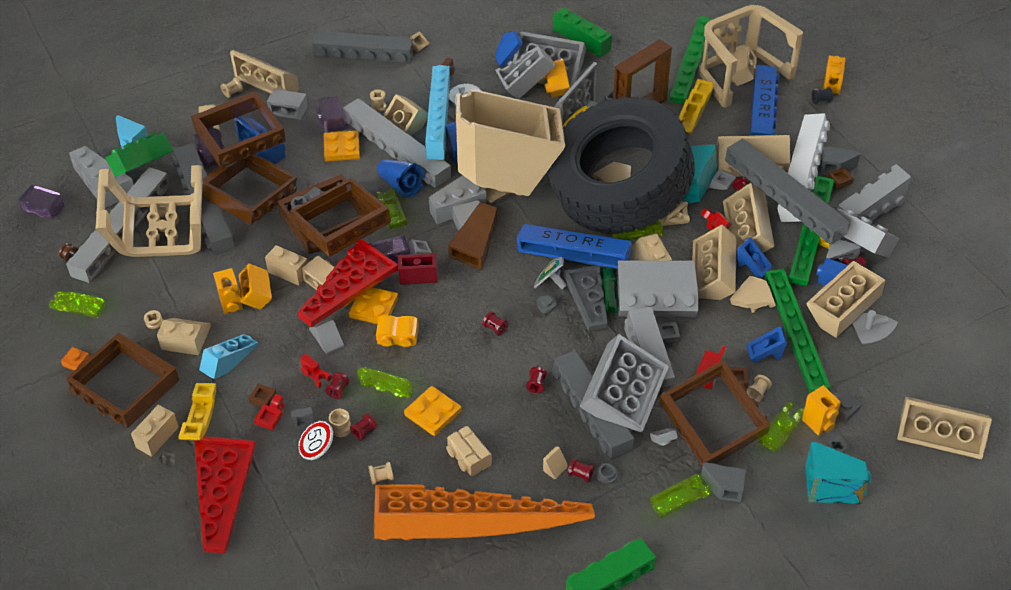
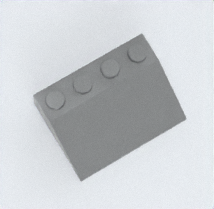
[513,31,586,88]
[554,62,597,126]
[618,261,698,317]
[580,334,669,432]

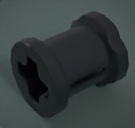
[812,87,833,104]

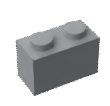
[267,89,308,120]

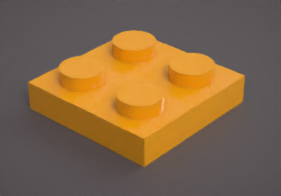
[324,130,360,162]
[349,287,399,324]
[404,386,462,437]

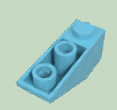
[199,334,259,379]

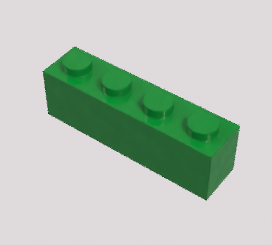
[553,7,612,58]
[105,132,173,177]
[566,538,656,590]

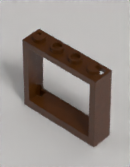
[613,39,672,103]
[191,91,286,168]
[202,154,297,225]
[277,174,371,254]
[290,178,391,257]
[66,333,179,428]
[660,360,770,466]

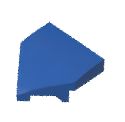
[495,32,523,67]

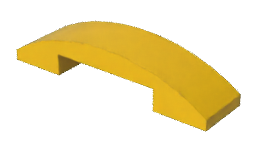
[179,383,216,440]

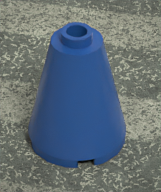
[377,159,425,198]

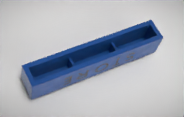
[750,65,779,136]
[517,224,632,269]

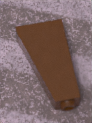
[448,202,497,270]

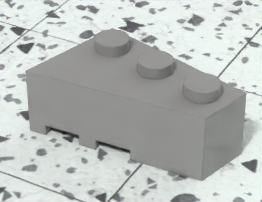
[495,46,555,99]
[429,175,486,224]
[838,208,900,258]

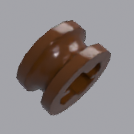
[59,243,78,262]

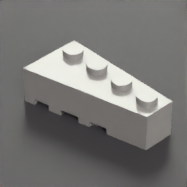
[69,146,134,208]
[837,164,911,221]
[624,307,675,388]

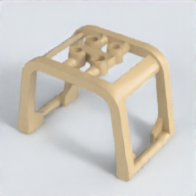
[700,5,803,107]
[96,165,203,257]

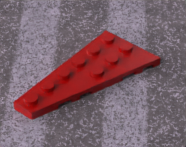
[298,239,398,328]
[194,436,256,554]

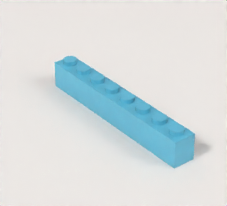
[425,65,450,160]

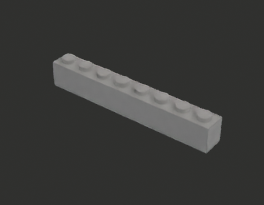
[343,98,451,188]
[66,167,170,283]

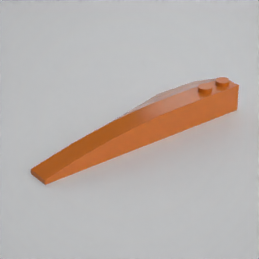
[374,485,595,540]

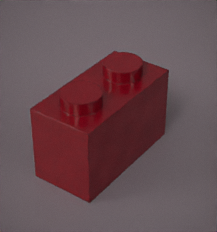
[398,253,438,285]

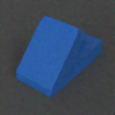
[737,237,773,278]
[746,326,787,363]

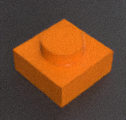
[61,347,90,371]

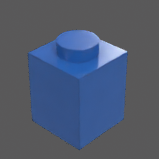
[816,258,848,285]

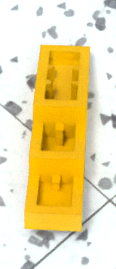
[679,79,714,134]

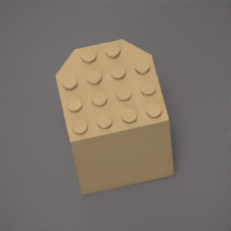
[455,89,565,196]

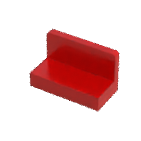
[695,345,726,390]

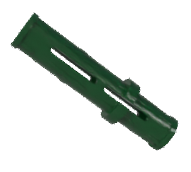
[602,266,618,314]

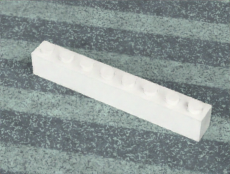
[777,114,830,222]

